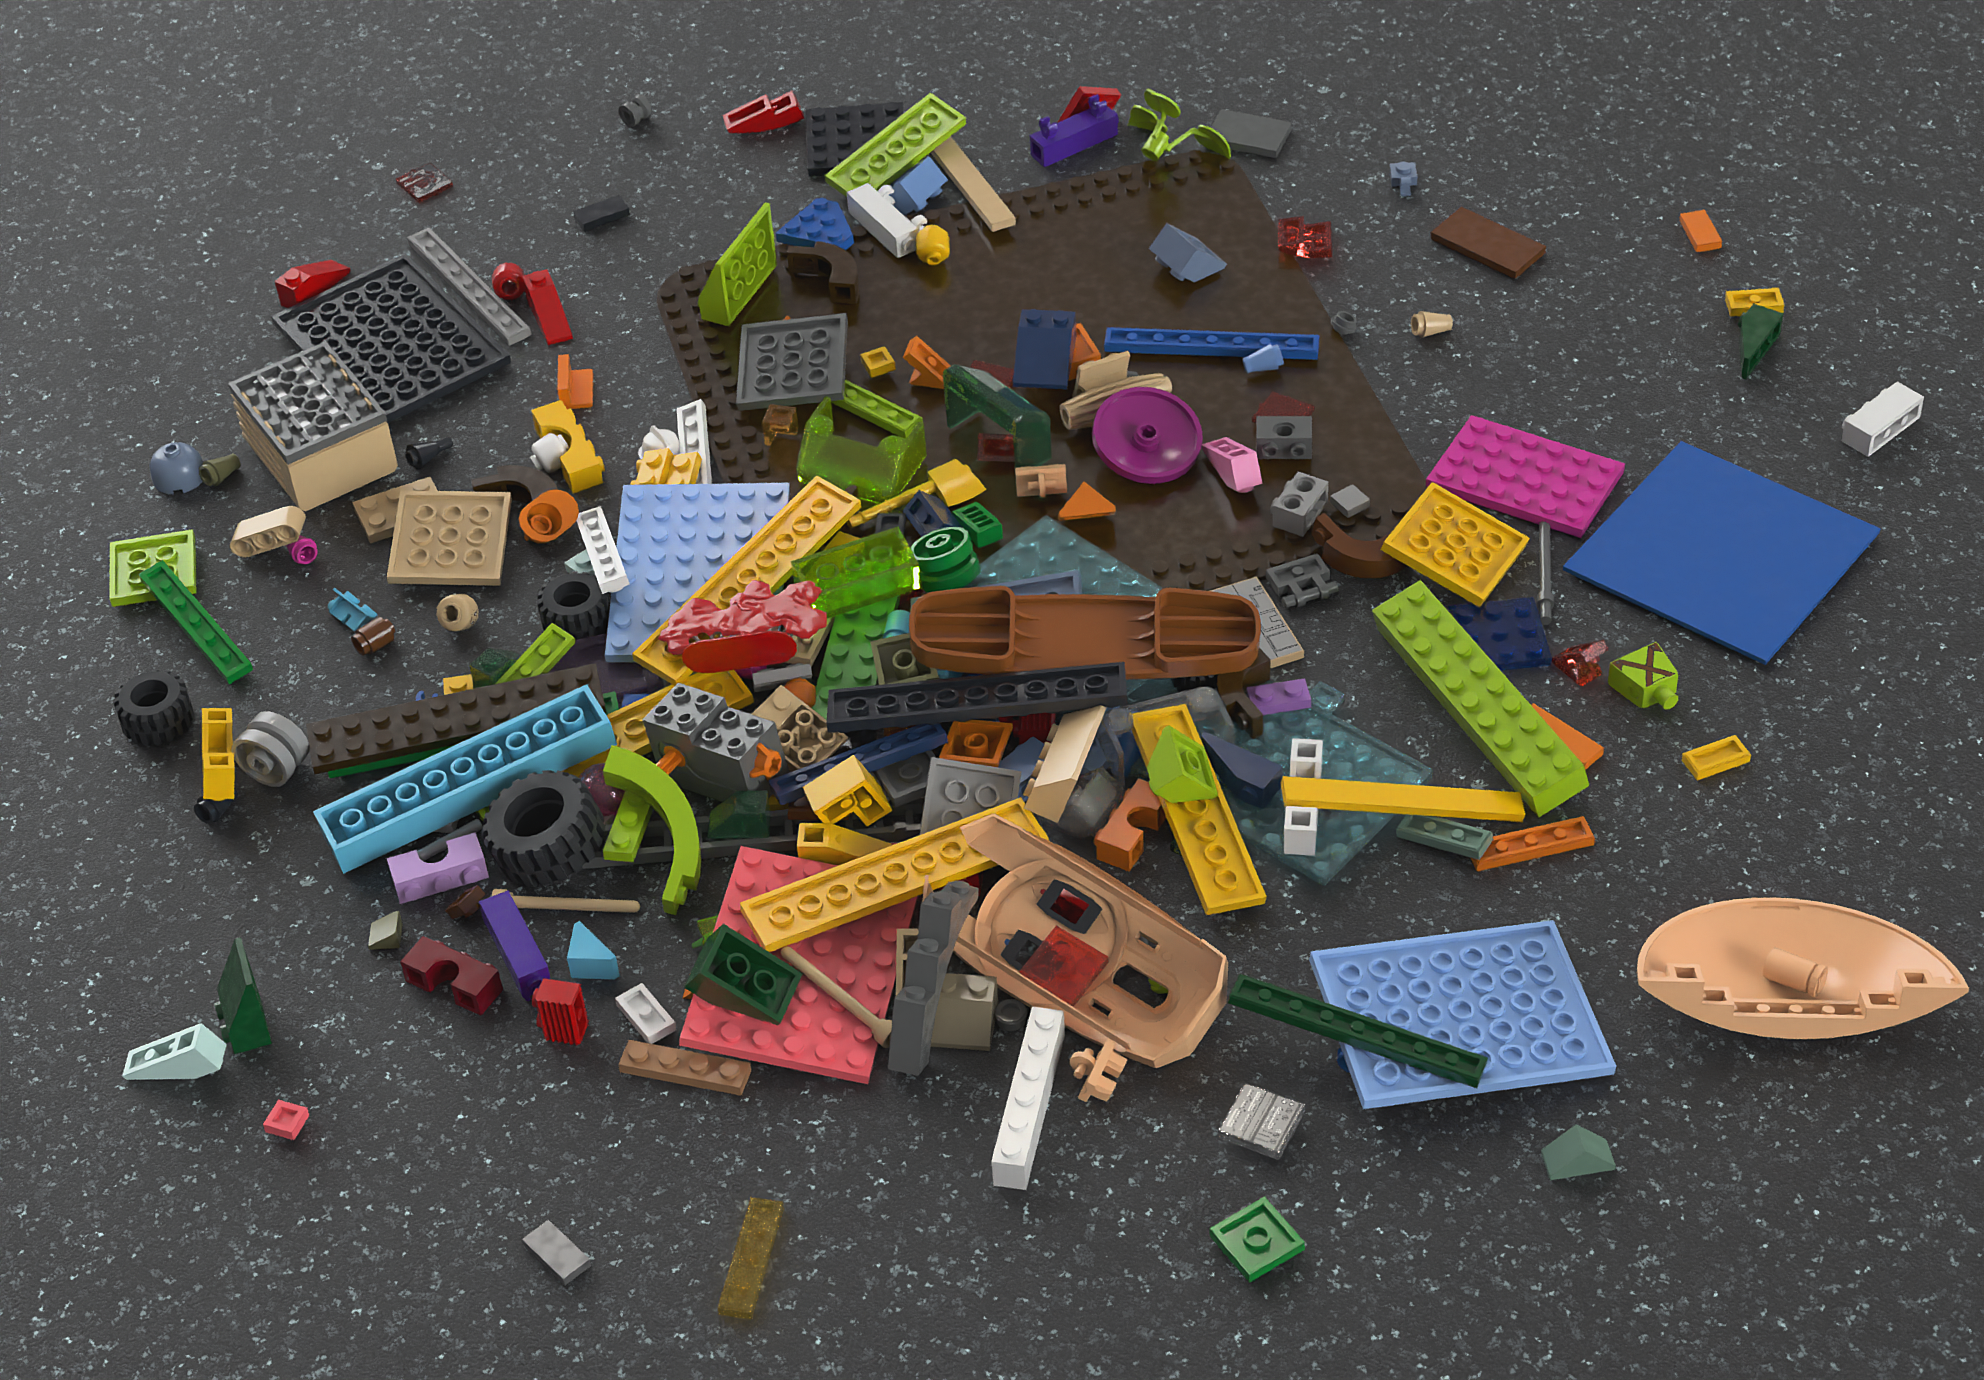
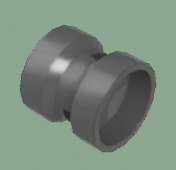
[618,94,653,127]

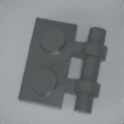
[1266,553,1338,608]

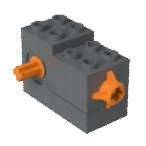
[642,683,790,813]

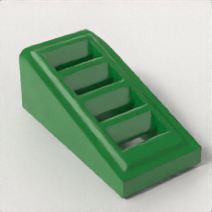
[952,502,1003,548]

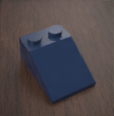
[1013,309,1077,389]

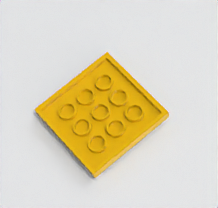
[1380,482,1530,607]

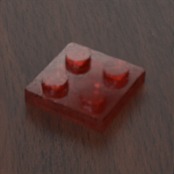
[1019,925,1109,1007]

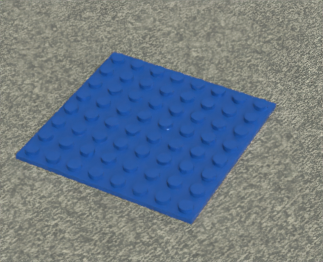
[1563,441,1881,665]

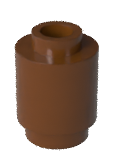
[351,616,395,656]

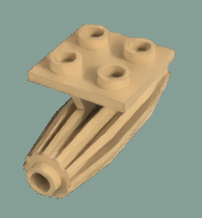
[1060,351,1172,430]

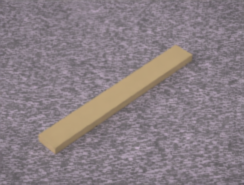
[930,136,1016,232]

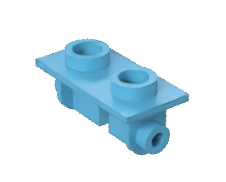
[328,588,378,632]

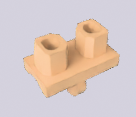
[1015,464,1067,498]
[1069,1038,1127,1102]

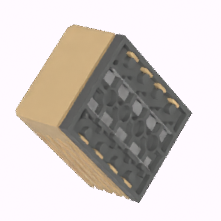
[228,341,398,511]

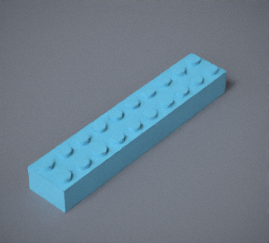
[313,684,617,874]

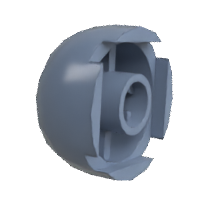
[149,442,203,494]

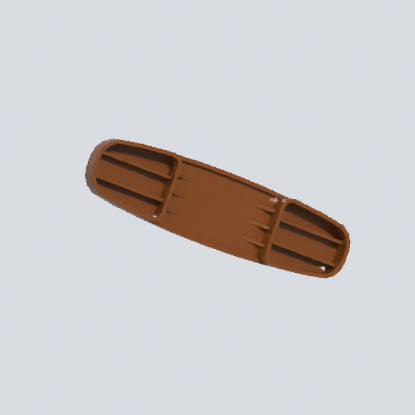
[909,585,1261,680]

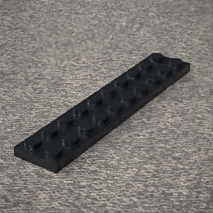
[826,662,1128,733]

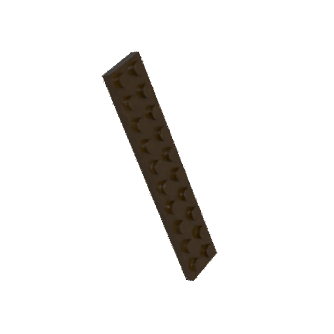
[306,663,606,775]

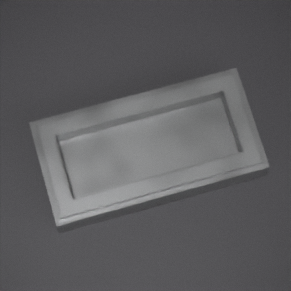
[522,1220,591,1285]

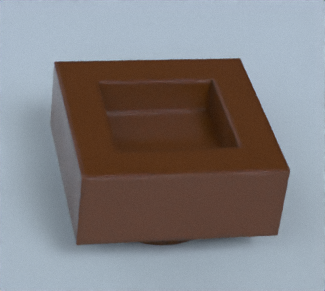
[445,885,486,919]

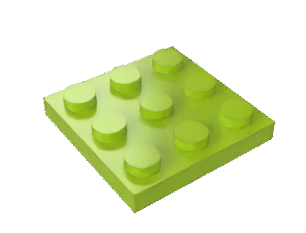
[109,529,196,607]

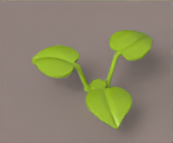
[1128,88,1231,161]

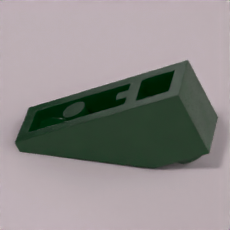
[1738,303,1783,380]

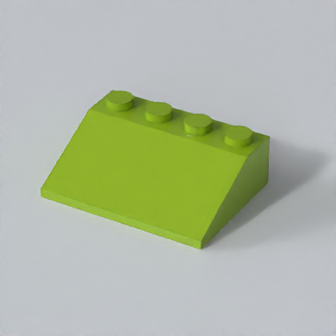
[698,202,777,326]

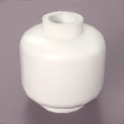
[530,433,569,474]

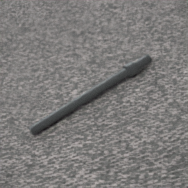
[1537,521,1554,625]

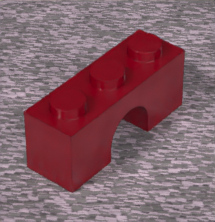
[400,936,503,1016]

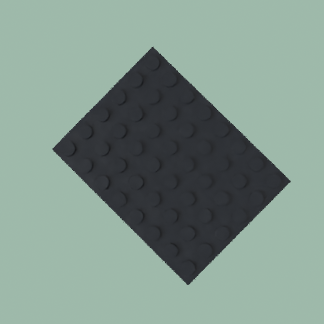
[271,253,511,423]

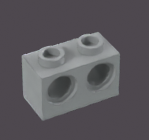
[1270,472,1328,537]

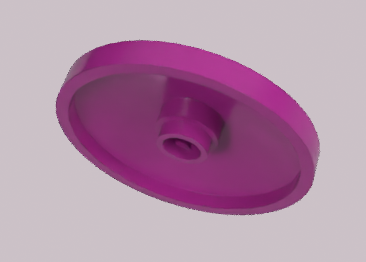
[1092,387,1203,483]

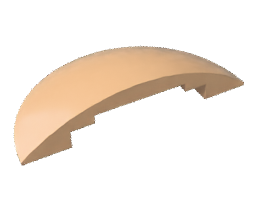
[1637,898,1969,1039]

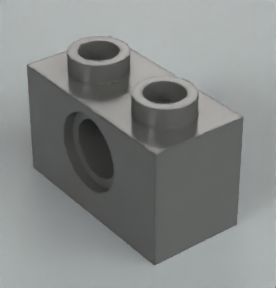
[1256,416,1312,459]

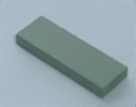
[1396,814,1493,860]

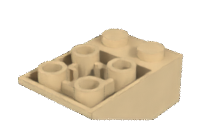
[752,685,848,772]

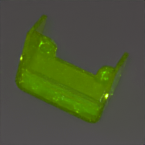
[796,396,927,504]

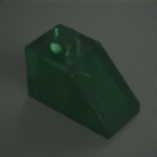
[469,648,521,689]
[708,790,771,838]

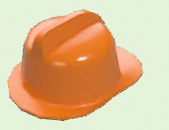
[519,489,579,543]

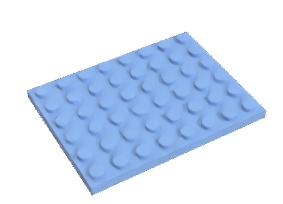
[605,483,790,662]
[1309,920,1616,1109]

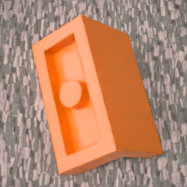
[557,354,593,409]

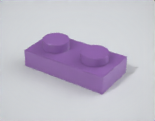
[1247,679,1311,715]

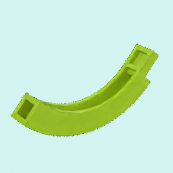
[603,745,701,915]

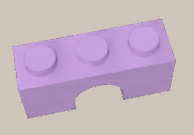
[387,832,489,904]

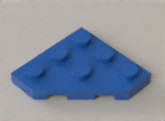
[775,198,854,250]

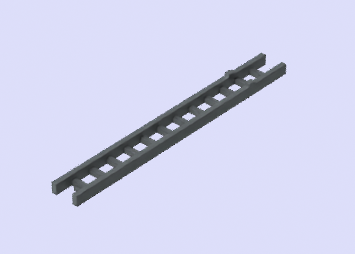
[582,797,925,869]

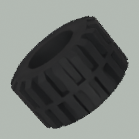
[537,571,610,645]
[113,669,194,746]

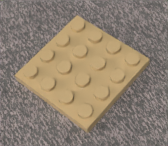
[387,490,512,586]

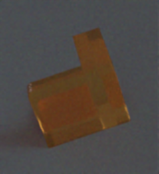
[762,404,799,446]

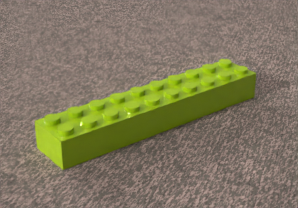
[1372,580,1589,818]

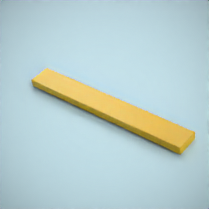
[1281,776,1525,822]

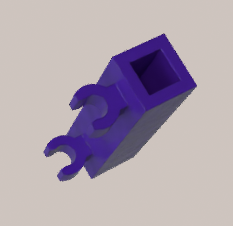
[1030,94,1119,167]
[479,890,551,1001]

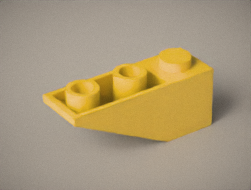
[797,823,891,866]

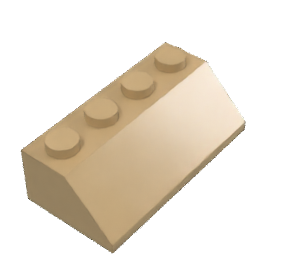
[1023,705,1106,823]

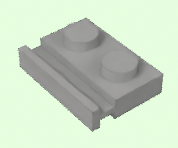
[752,663,812,693]

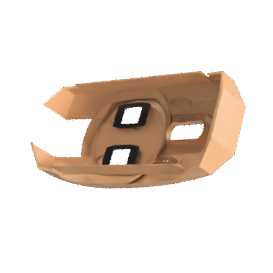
[922,813,1228,1068]

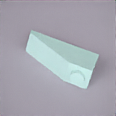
[122,1023,226,1080]

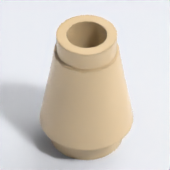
[1411,311,1453,338]

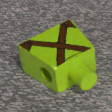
[1608,642,1678,709]

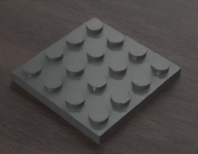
[736,313,848,411]

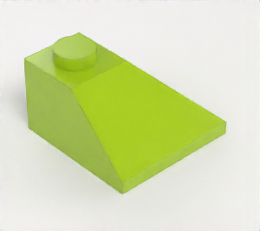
[1147,725,1218,803]

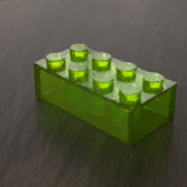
[791,527,921,619]

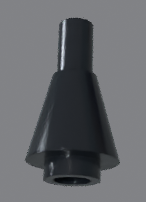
[405,437,453,470]

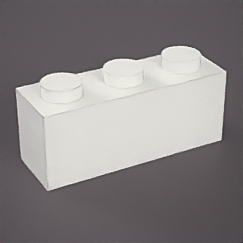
[1841,382,1924,457]

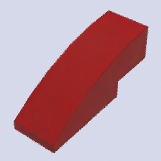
[723,91,805,133]

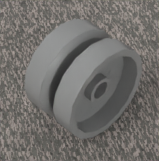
[231,711,310,787]

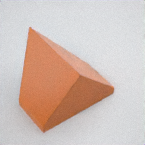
[1058,481,1116,521]

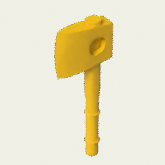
[847,459,986,528]

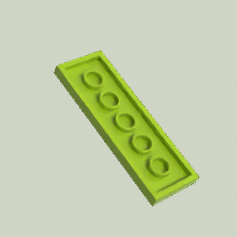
[825,93,966,197]

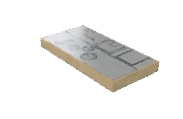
[1211,577,1304,668]

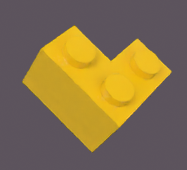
[803,755,893,827]

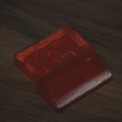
[1278,216,1333,258]

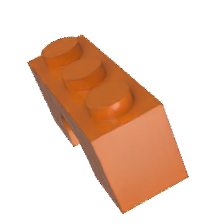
[1094,778,1167,872]

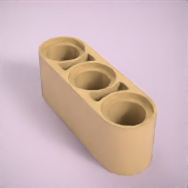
[230,506,306,557]

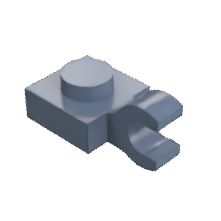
[1389,162,1417,197]

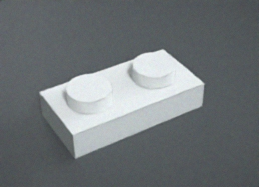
[615,983,676,1044]

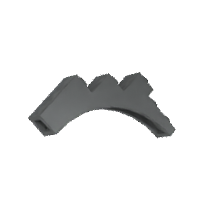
[888,881,979,1076]

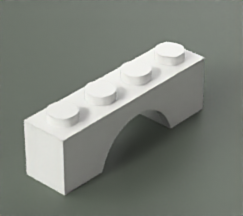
[1284,738,1323,856]

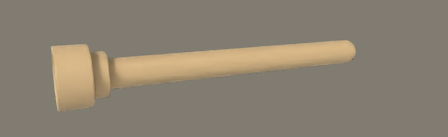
[492,889,640,913]
[781,946,892,1048]

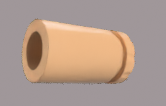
[1763,947,1828,997]

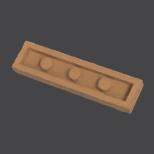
[618,1040,752,1096]

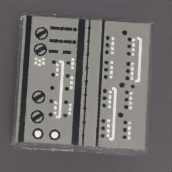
[1218,1083,1305,1160]

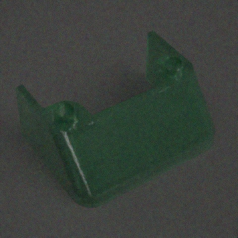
[943,364,1052,476]

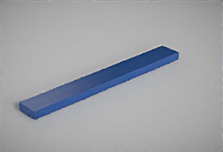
[1104,327,1319,360]

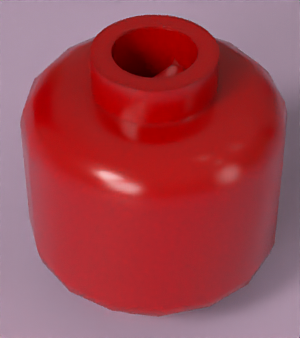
[492,263,525,300]

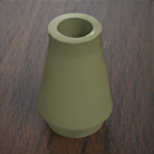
[199,453,241,486]

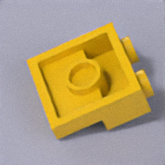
[630,448,702,485]

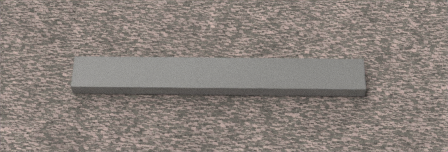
[407,228,531,346]

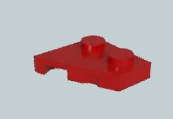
[1058,86,1121,122]

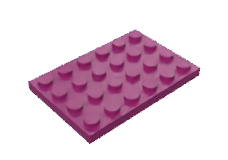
[1426,415,1625,538]

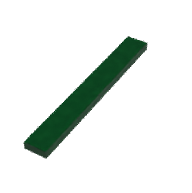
[1228,974,1488,1088]

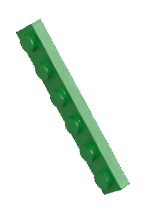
[138,560,253,684]

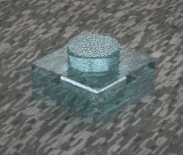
[1307,681,1344,719]

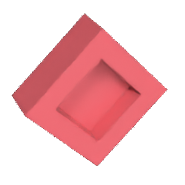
[263,1100,309,1140]

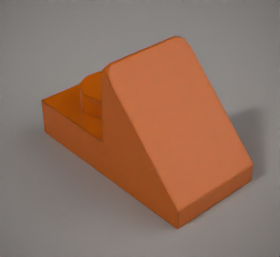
[903,336,955,389]

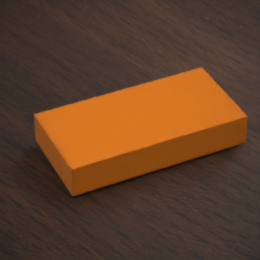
[1679,210,1722,252]

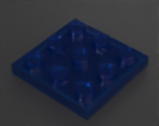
[1448,597,1552,671]

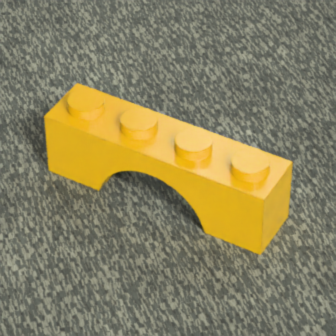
[531,400,605,494]
[201,708,235,801]

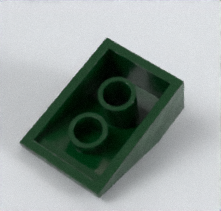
[684,924,803,1025]
[214,937,272,1054]

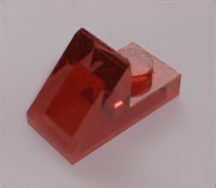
[1550,639,1609,686]

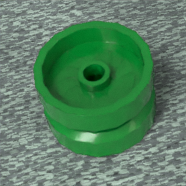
[909,527,981,593]

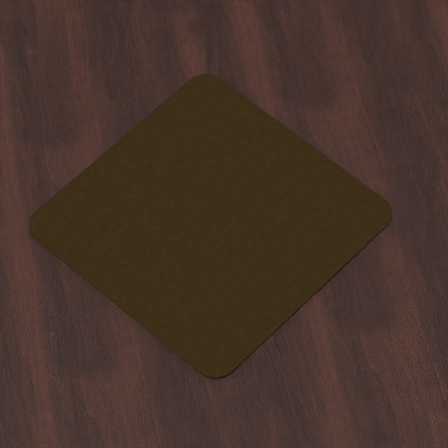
[657,150,1428,681]

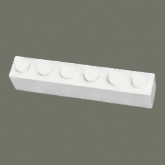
[991,1006,1065,1190]

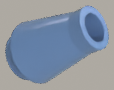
[1242,344,1284,373]

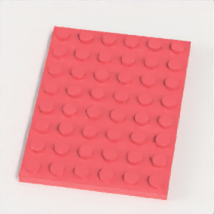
[679,846,918,1085]

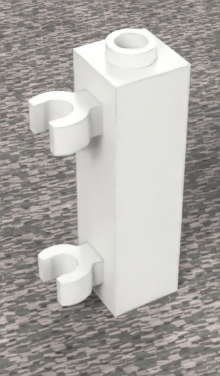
[847,183,927,258]

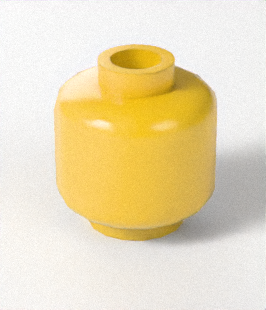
[916,225,950,265]

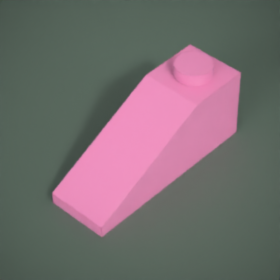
[1202,437,1263,493]

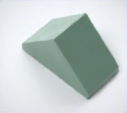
[1541,1124,1616,1180]

